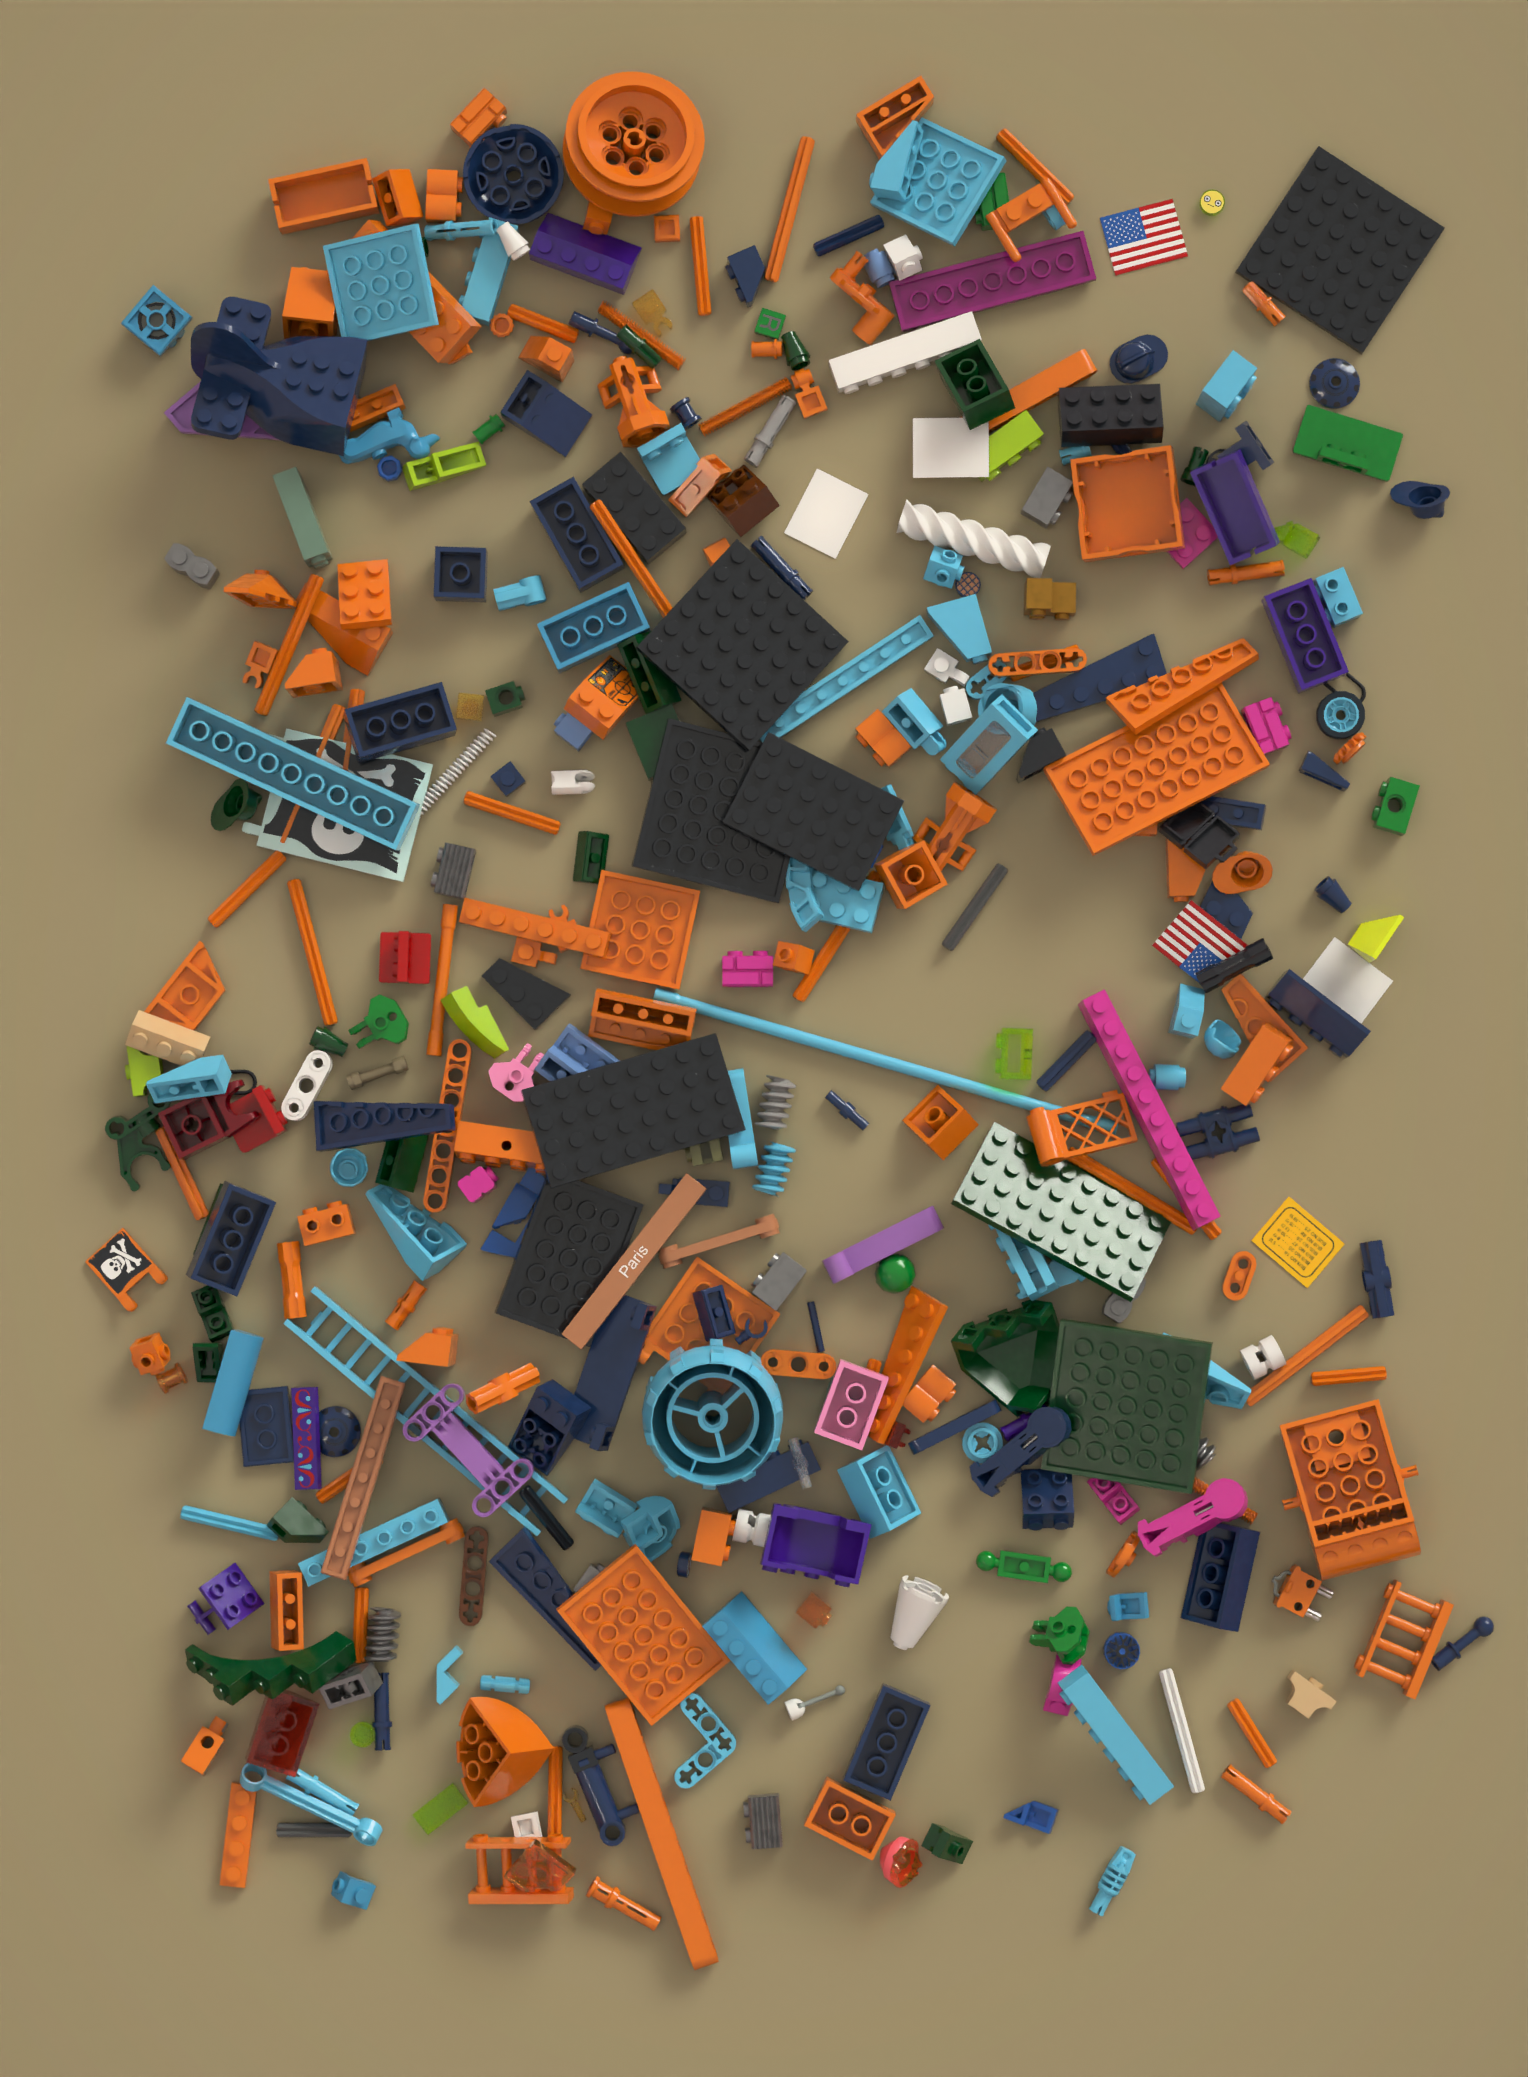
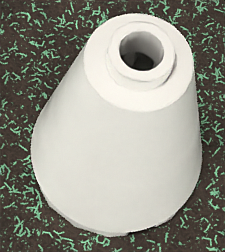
[890,1576,949,1650]

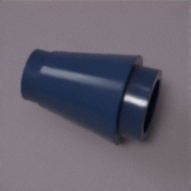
[1315,876,1352,913]

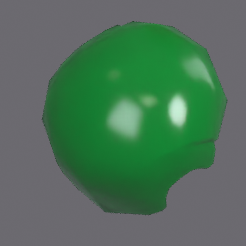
[874,1254,916,1294]

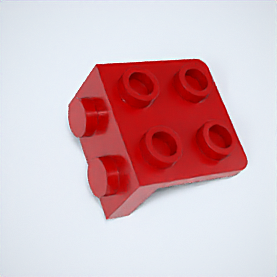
[230,1085,288,1153]

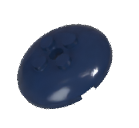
[463,124,564,225]

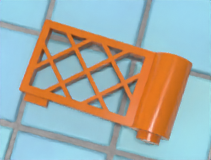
[1026,1090,1138,1166]

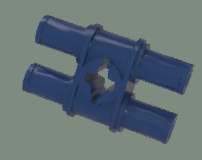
[1175,1104,1260,1160]

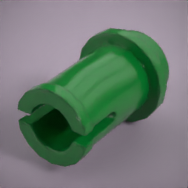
[473,414,505,444]

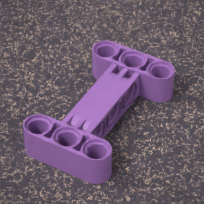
[403,1383,534,1517]

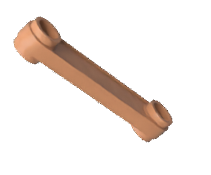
[658,1214,780,1269]

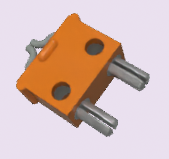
[1271,1564,1334,1622]

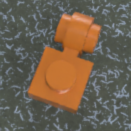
[790,368,828,419]

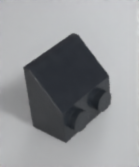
[1016,727,1066,784]

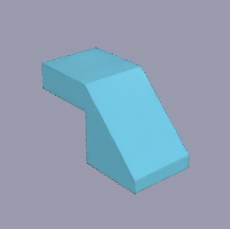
[437,1645,463,1705]

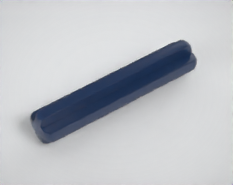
[813,215,884,256]
[1036,1030,1097,1091]

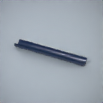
[807,1301,825,1353]

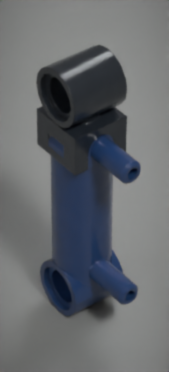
[562,1725,640,1846]

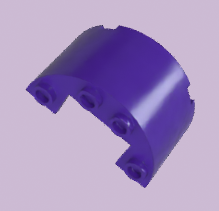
[760,1503,872,1587]

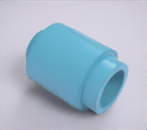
[1148,1064,1186,1090]

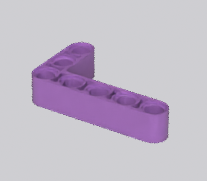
[822,1206,944,1284]

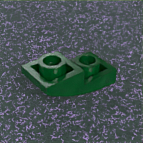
[191,1285,234,1343]

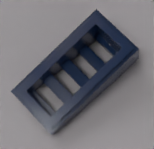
[1299,751,1350,792]

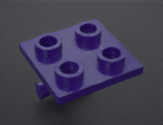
[187,1563,265,1635]

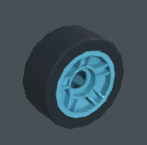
[1316,691,1365,739]

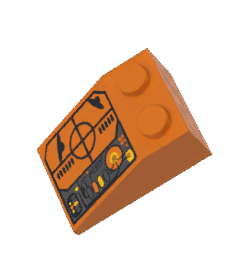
[564,655,639,740]

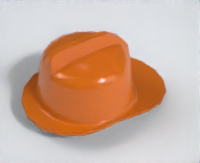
[1212,851,1273,894]

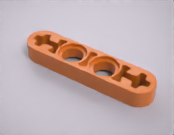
[988,648,1087,677]

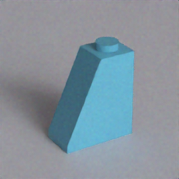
[926,594,992,664]
[1168,984,1205,1039]

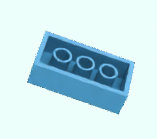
[537,582,651,674]

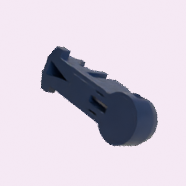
[969,1407,1071,1497]

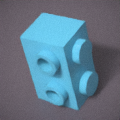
[1313,567,1363,628]

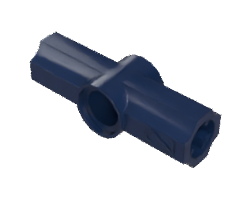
[1359,1240,1394,1319]

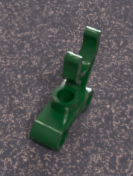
[105,1094,172,1191]

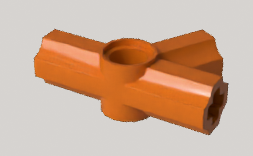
[466,1363,540,1414]

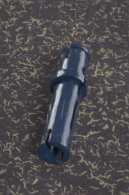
[750,536,813,600]
[372,1672,392,1751]

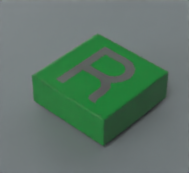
[754,308,786,340]

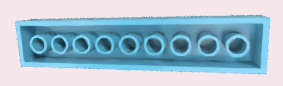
[166,697,420,851]

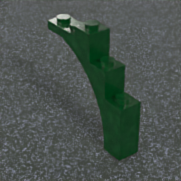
[185,1631,357,1706]

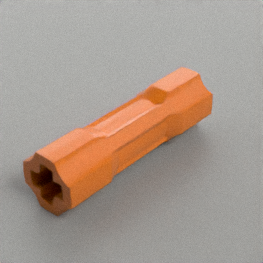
[277,1241,307,1319]

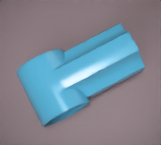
[493,575,547,611]

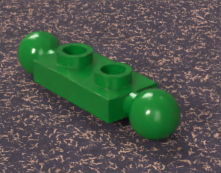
[976,1550,1072,1583]

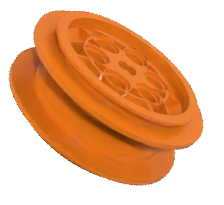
[562,72,705,217]

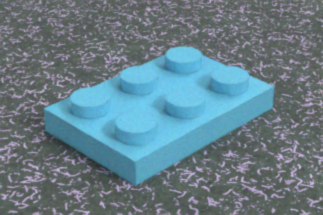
[812,869,885,933]

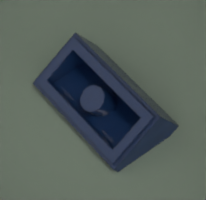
[693,1285,736,1342]

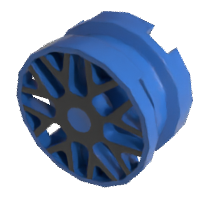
[1103,1632,1140,1669]

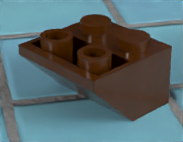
[706,465,780,537]

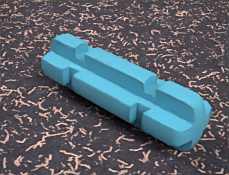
[480,1675,530,1694]

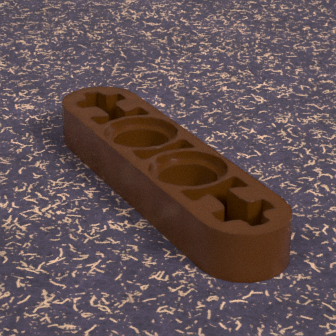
[459,1526,489,1626]

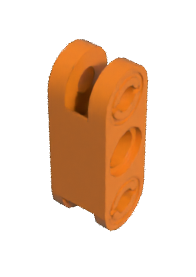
[761,1349,836,1379]

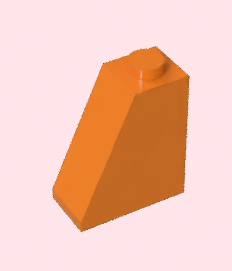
[518,336,574,382]
[1166,838,1206,902]

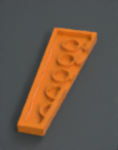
[1106,638,1259,735]
[868,1286,948,1444]

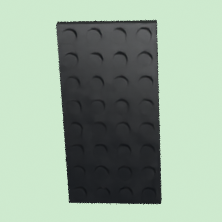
[521,1033,746,1189]

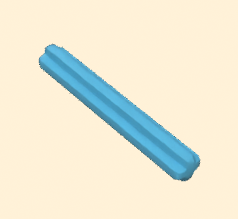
[180,1505,279,1541]

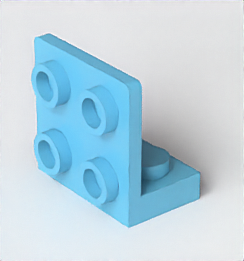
[637,423,700,496]

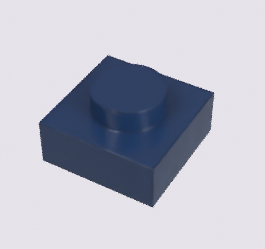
[490,761,526,797]

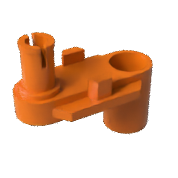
[829,251,895,345]

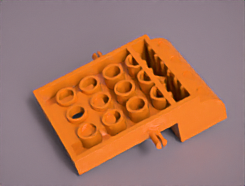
[1280,1399,1421,1581]

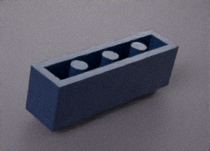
[716,1439,821,1513]

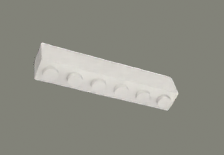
[828,311,982,394]

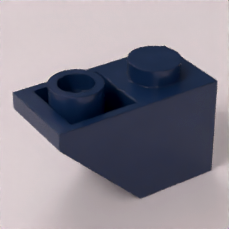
[725,245,765,308]

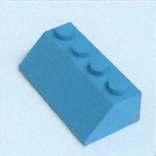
[702,1591,807,1705]

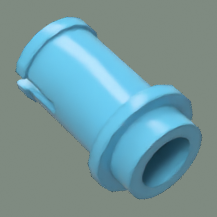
[1059,446,1092,466]

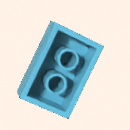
[1196,350,1257,422]

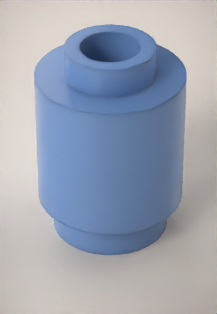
[864,249,895,288]

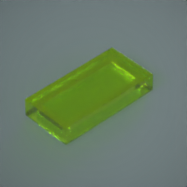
[412,1783,469,1835]

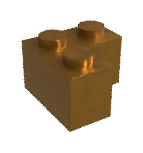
[1024,578,1076,620]

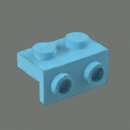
[575,1479,637,1538]

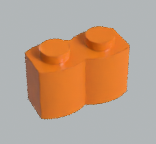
[425,169,463,223]
[855,709,912,768]
[903,1364,957,1423]

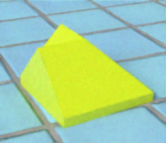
[1348,915,1404,963]

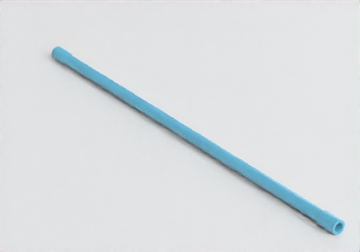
[653,987,1119,1135]

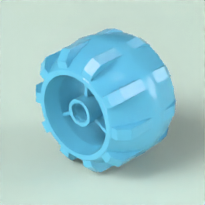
[642,1339,783,1490]

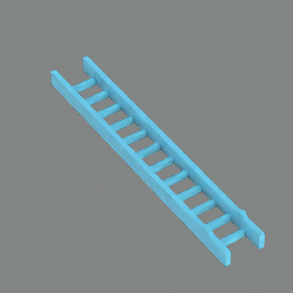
[283,1286,569,1536]

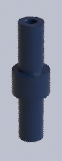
[825,1090,869,1131]

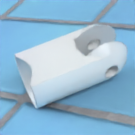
[551,770,595,795]

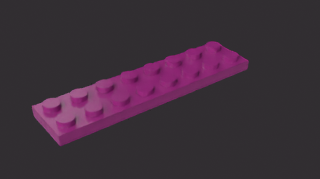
[889,231,1096,332]

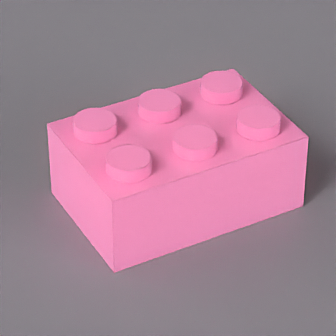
[814,1359,889,1450]

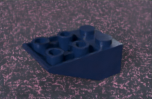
[500,370,593,457]
[508,1379,592,1476]

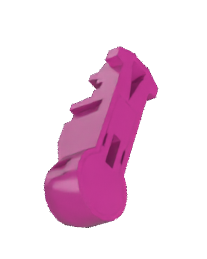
[1138,1478,1248,1557]

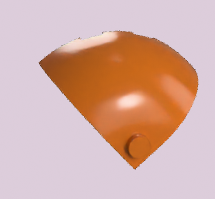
[456,1697,554,1807]

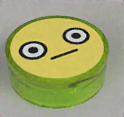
[1199,189,1225,216]

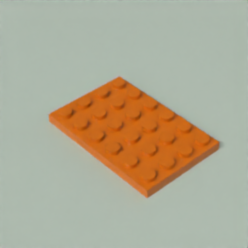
[556,1544,730,1726]

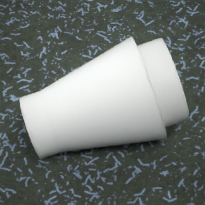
[496,222,530,261]

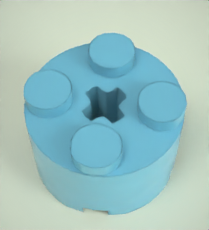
[978,683,1037,735]

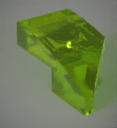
[1274,521,1320,559]

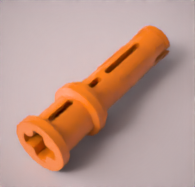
[586,1876,661,1931]

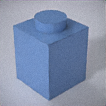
[554,713,593,752]

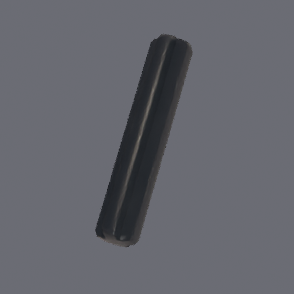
[519,1485,574,1551]

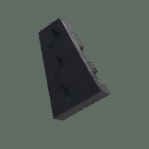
[482,958,571,1030]

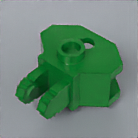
[348,994,409,1049]
[1029,1606,1090,1664]

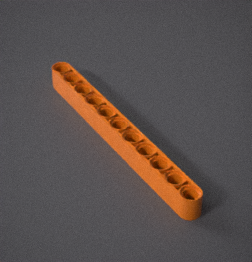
[604,1697,719,1970]

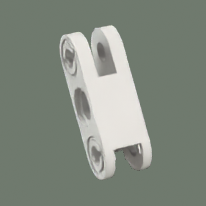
[281,1050,333,1121]

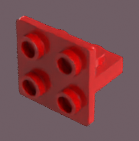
[379,931,431,984]

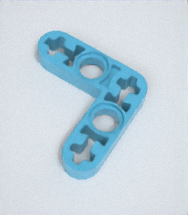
[674,1692,736,1788]

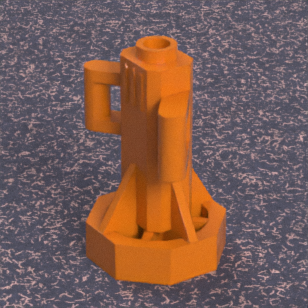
[597,356,670,448]
[913,782,997,871]

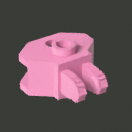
[488,1043,544,1102]

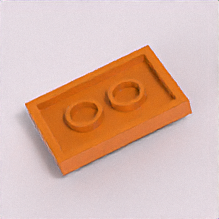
[337,559,392,630]

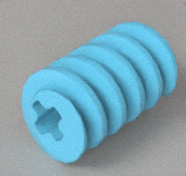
[752,1141,796,1197]

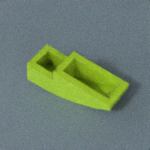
[402,441,486,491]
[440,986,509,1059]

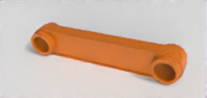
[348,1518,465,1588]

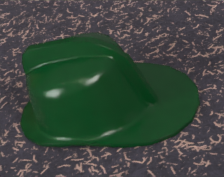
[211,778,262,831]

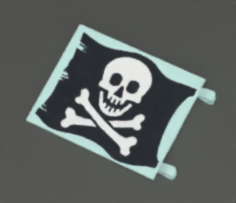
[242,728,433,882]

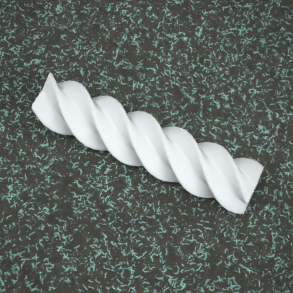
[896,500,1051,578]

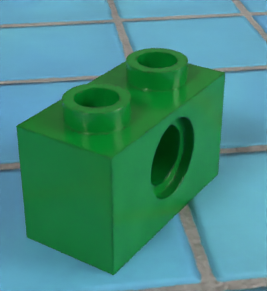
[1371,777,1420,836]

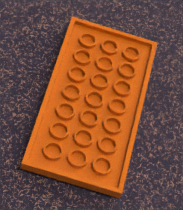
[1043,682,1270,856]

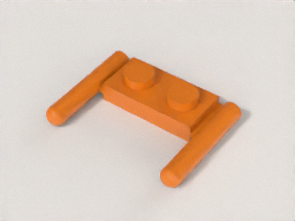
[985,178,1077,262]

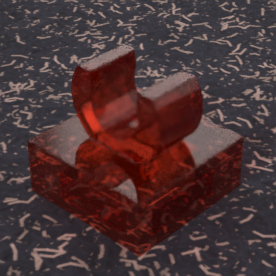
[884,1421,911,1449]

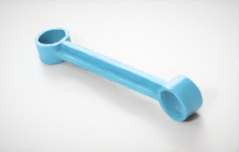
[240,1762,383,1846]

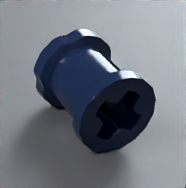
[670,397,702,430]

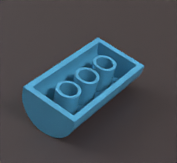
[202,1329,264,1436]

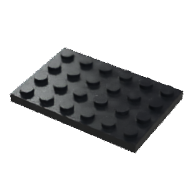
[723,732,904,892]
[495,1176,644,1347]

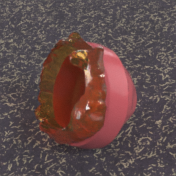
[880,1836,923,1888]

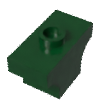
[921,1823,973,1864]

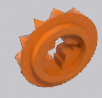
[1333,732,1367,765]

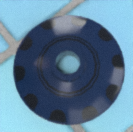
[1309,358,1360,409]
[319,1406,361,1457]

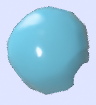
[1204,1019,1241,1059]
[330,1148,368,1187]

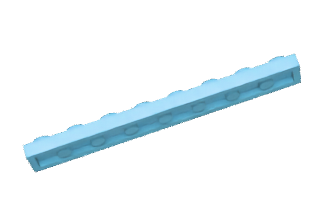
[760,615,934,742]

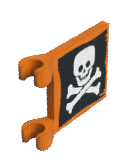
[85,1228,168,1312]

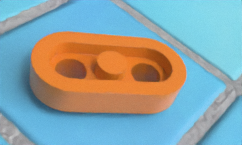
[1222,1251,1256,1301]

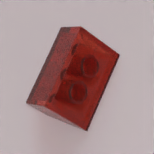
[245,1690,320,1777]

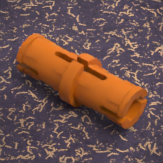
[385,1280,427,1331]

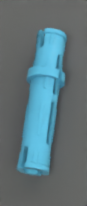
[424,219,499,241]
[286,1765,359,1816]

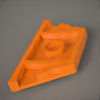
[144,941,226,1030]

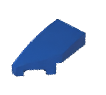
[492,1183,539,1229]
[1003,1801,1059,1834]

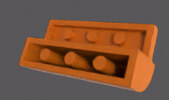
[588,988,697,1050]

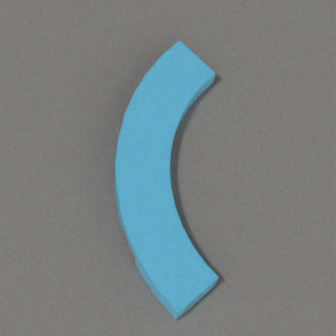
[786,858,824,932]

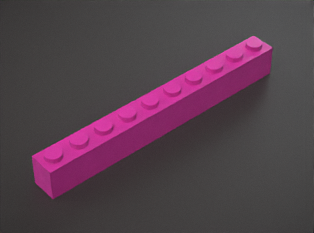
[1078,989,1221,1231]

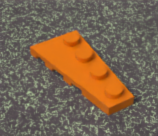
[1221,973,1308,1082]

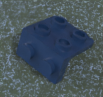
[1021,1469,1074,1531]

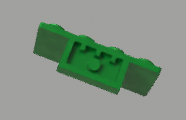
[1293,405,1403,482]

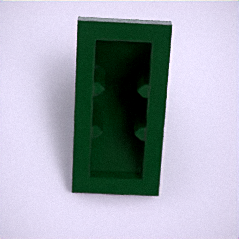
[192,1343,223,1382]

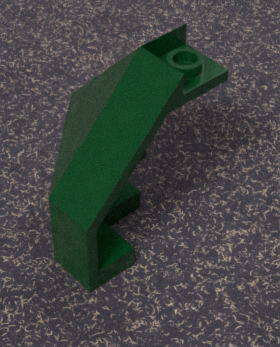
[951,1299,1060,1418]

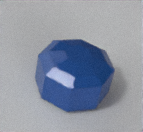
[377,455,403,482]

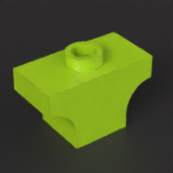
[125,1046,164,1097]

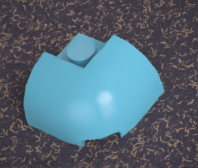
[621,1496,681,1562]

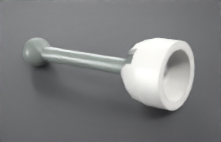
[784,1685,845,1721]

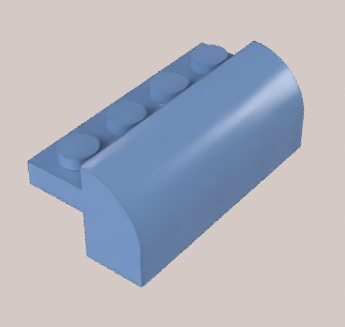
[534,1023,620,1081]

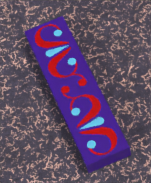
[291,1387,322,1490]

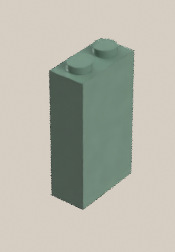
[272,467,333,569]

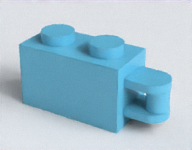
[882,688,947,755]

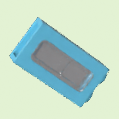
[940,695,1038,795]

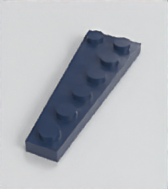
[1033,634,1167,722]
[314,1101,455,1152]
[489,1527,602,1671]

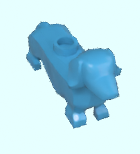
[339,407,440,464]

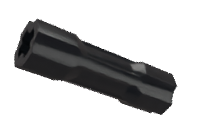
[1196,938,1273,993]

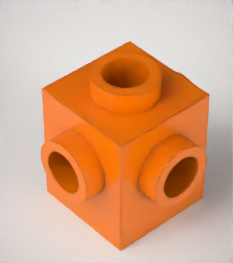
[129,1332,171,1375]

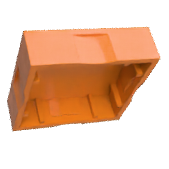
[1070,445,1185,562]

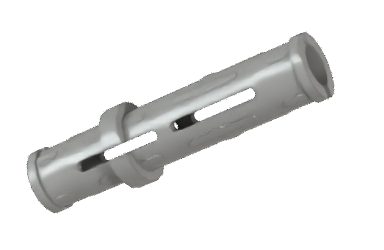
[744,395,797,467]

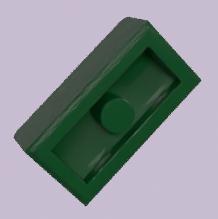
[573,831,609,884]

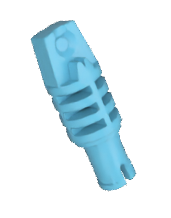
[1089,1846,1136,1916]

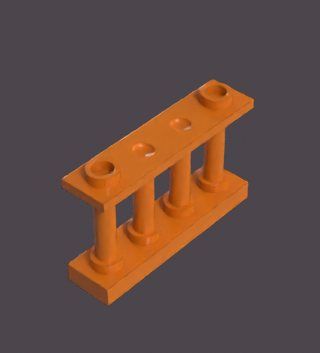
[1354,1580,1454,1699]
[465,1833,574,1904]

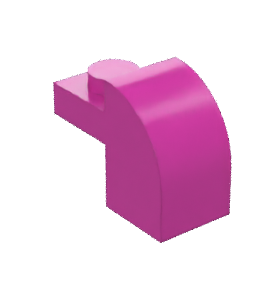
[1043,1655,1082,1716]

